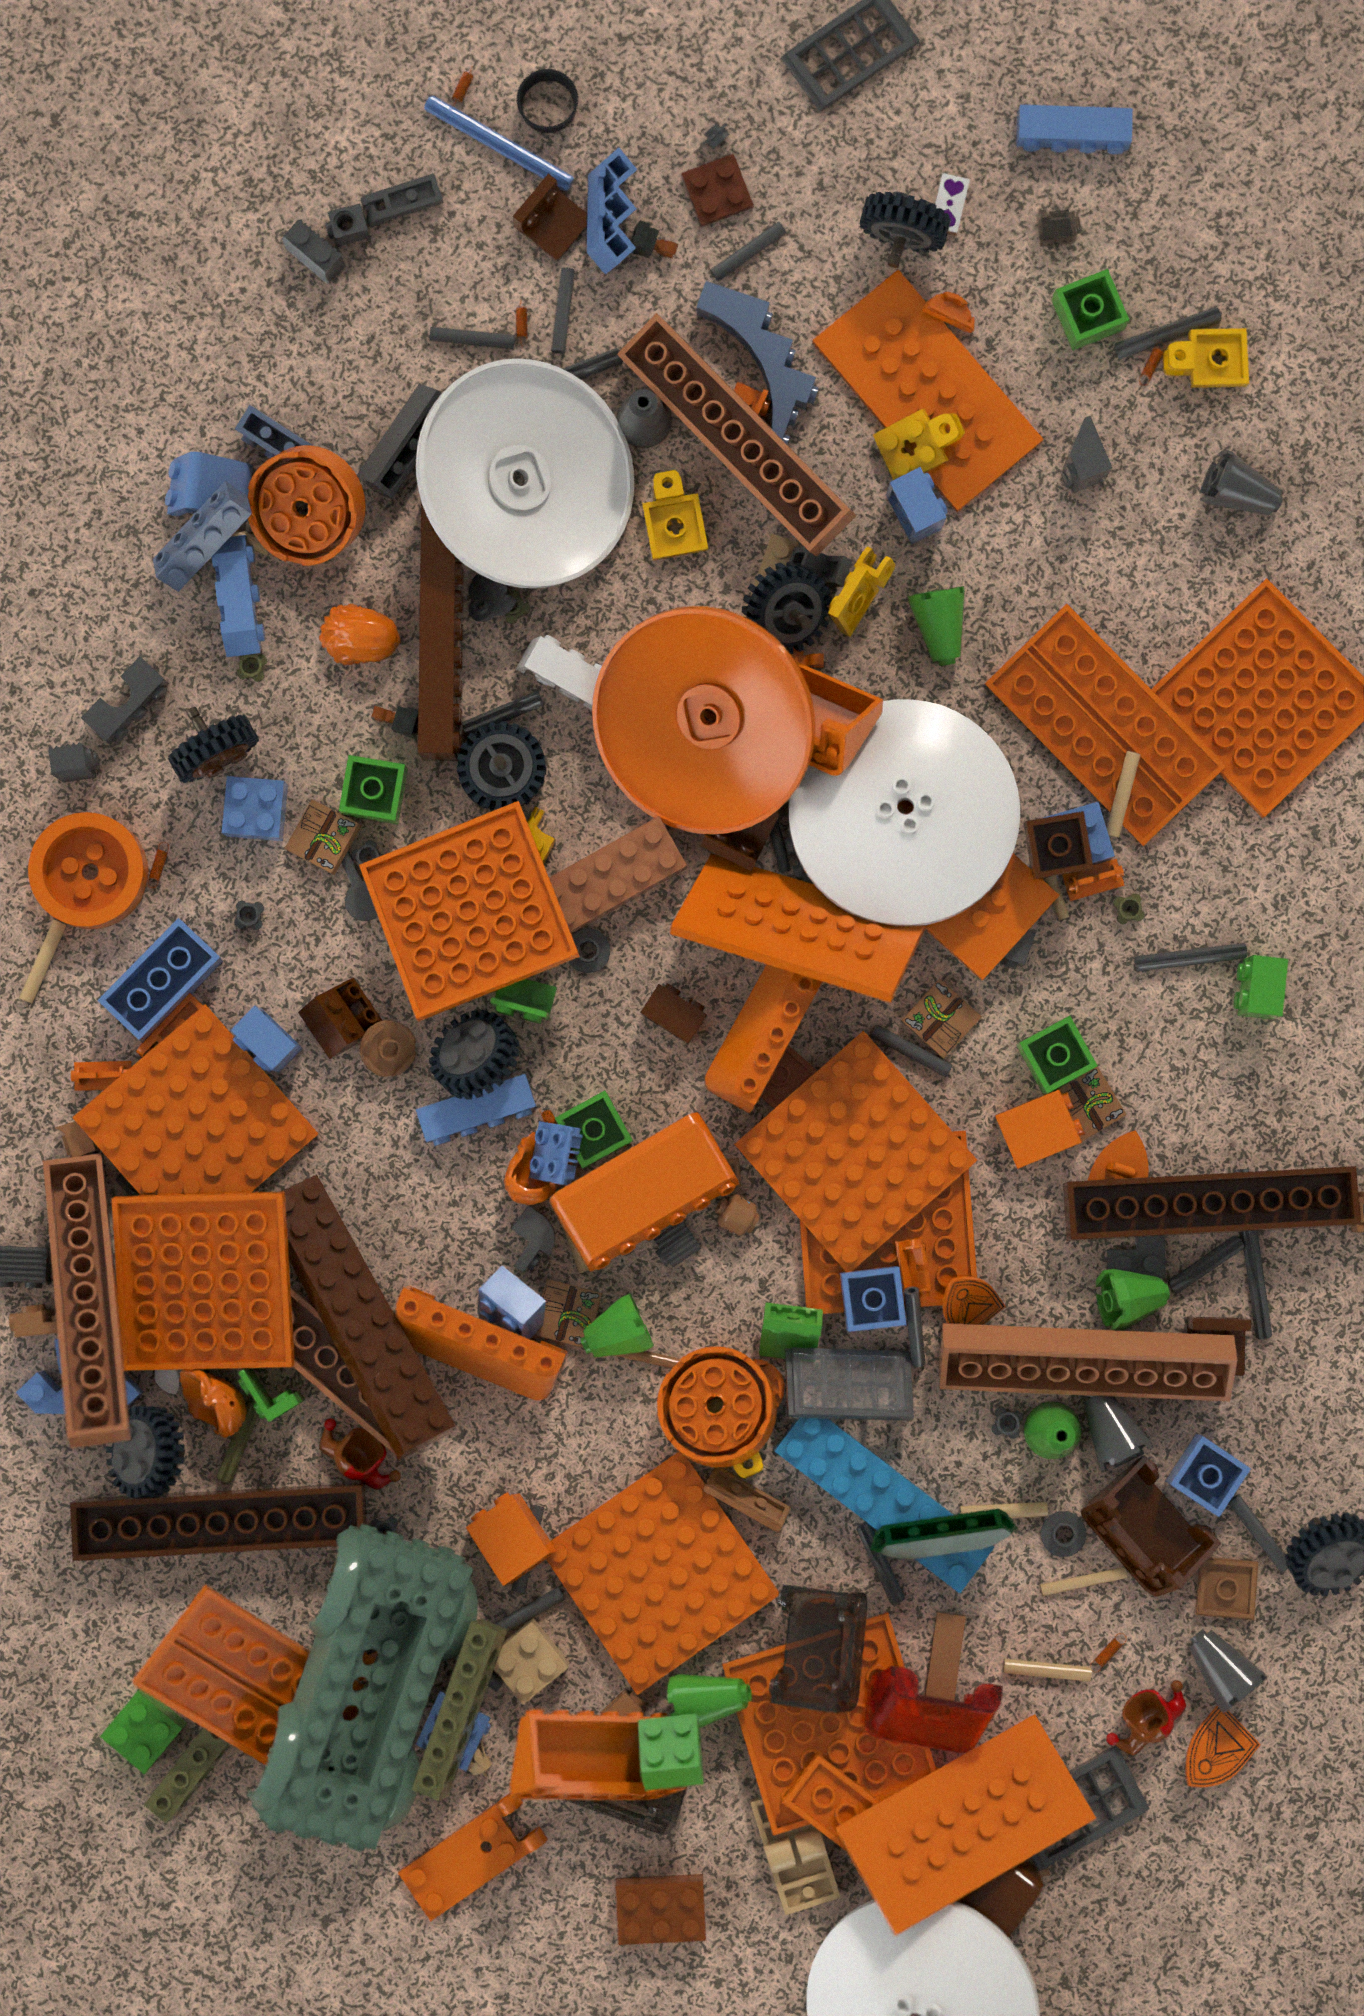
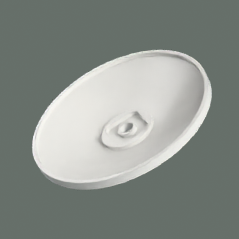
[416,359,634,589]
[789,699,1020,926]
[807,1899,1040,2016]

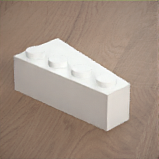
[516,635,602,710]

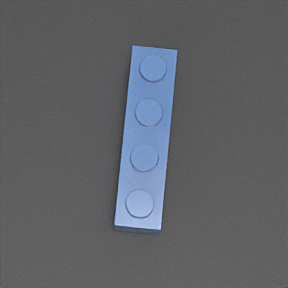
[1016,105,1133,154]
[416,1074,537,1146]

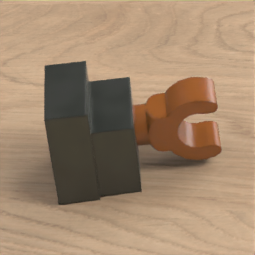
[630,220,678,259]
[371,706,418,739]

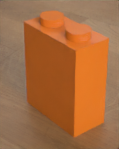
[995,1088,1085,1169]
[465,1492,557,1586]

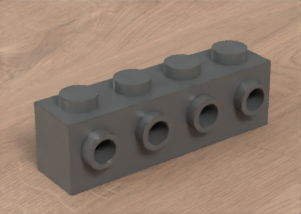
[357,383,441,499]

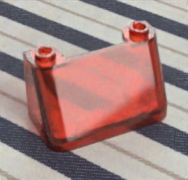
[865,1666,1003,1753]

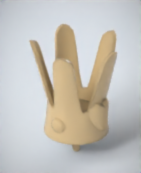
[469,1739,492,1777]

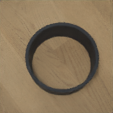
[517,69,578,133]

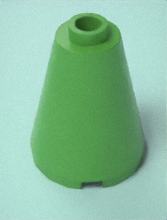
[907,586,965,666]
[1024,1402,1081,1459]
[667,1674,752,1728]

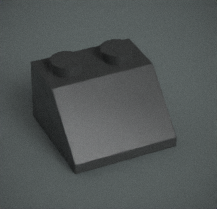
[1061,416,1113,494]

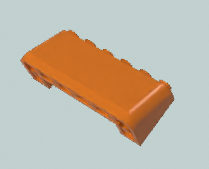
[704,661,884,776]
[704,964,822,1114]
[550,1112,739,1272]
[394,1286,568,1401]
[510,1709,687,1800]

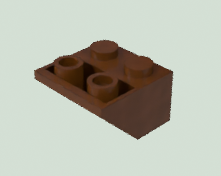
[298,977,383,1059]

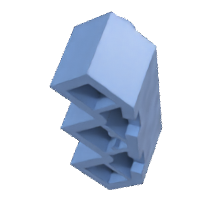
[587,148,637,274]
[212,535,265,657]
[16,1370,145,1414]

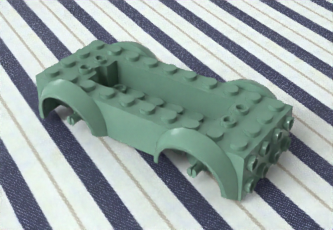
[247,1524,478,1851]

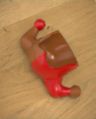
[319,1418,401,1490]
[1106,1680,1186,1755]

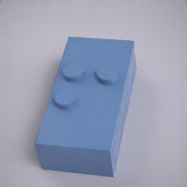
[97,918,223,1043]

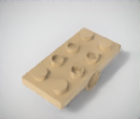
[750,1797,841,1916]

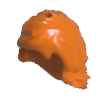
[319,603,401,665]
[504,1132,574,1205]
[179,1369,247,1438]

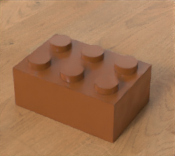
[616,1874,706,1945]

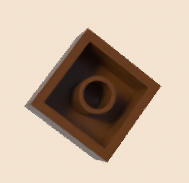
[1023,811,1094,880]

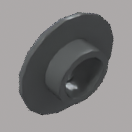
[568,928,610,973]
[1041,1511,1086,1557]

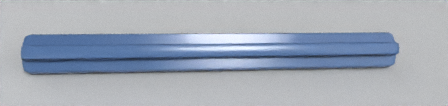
[424,96,574,191]

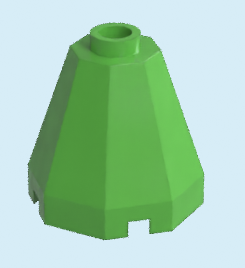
[1096,1269,1170,1331]
[580,1293,654,1357]

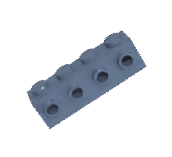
[235,405,314,458]
[153,481,252,592]

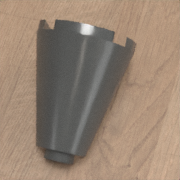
[616,389,672,448]
[1200,449,1283,515]
[1083,1395,1154,1472]
[1189,1629,1268,1713]

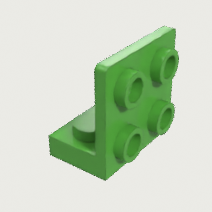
[490,979,557,1024]
[759,1302,823,1363]
[238,1368,305,1422]

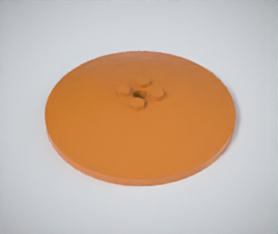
[592,606,815,834]

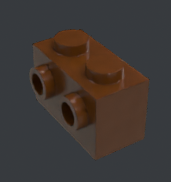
[640,983,707,1045]

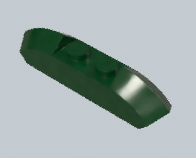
[870,1508,1018,1559]

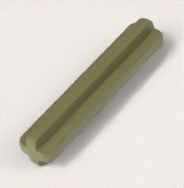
[217,1400,258,1483]

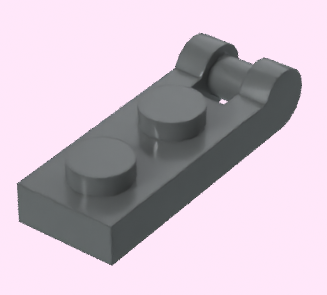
[360,173,444,227]

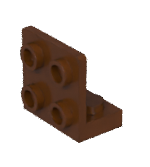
[512,173,587,261]
[700,811,780,871]
[1187,1316,1251,1376]

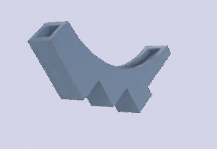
[696,281,819,445]

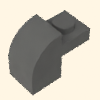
[789,547,853,591]
[512,1205,555,1272]

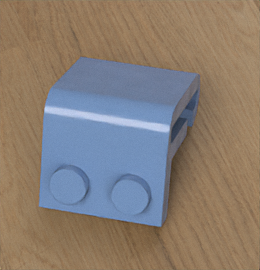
[165,452,253,523]

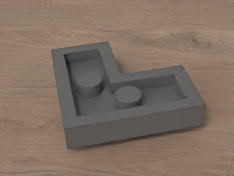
[1107,1236,1166,1278]

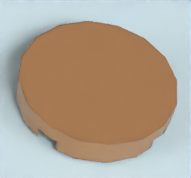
[359,1020,416,1077]

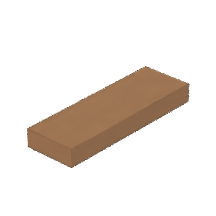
[703,1467,791,1533]
[924,1611,966,1703]

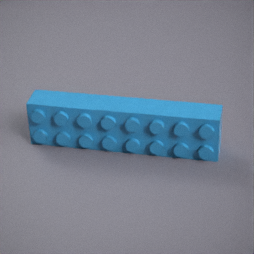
[773,1403,995,1593]

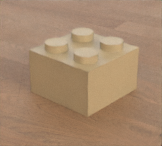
[494,1618,570,1705]

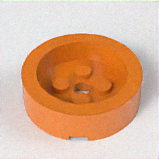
[248,445,366,566]
[28,812,149,929]
[657,1346,777,1467]

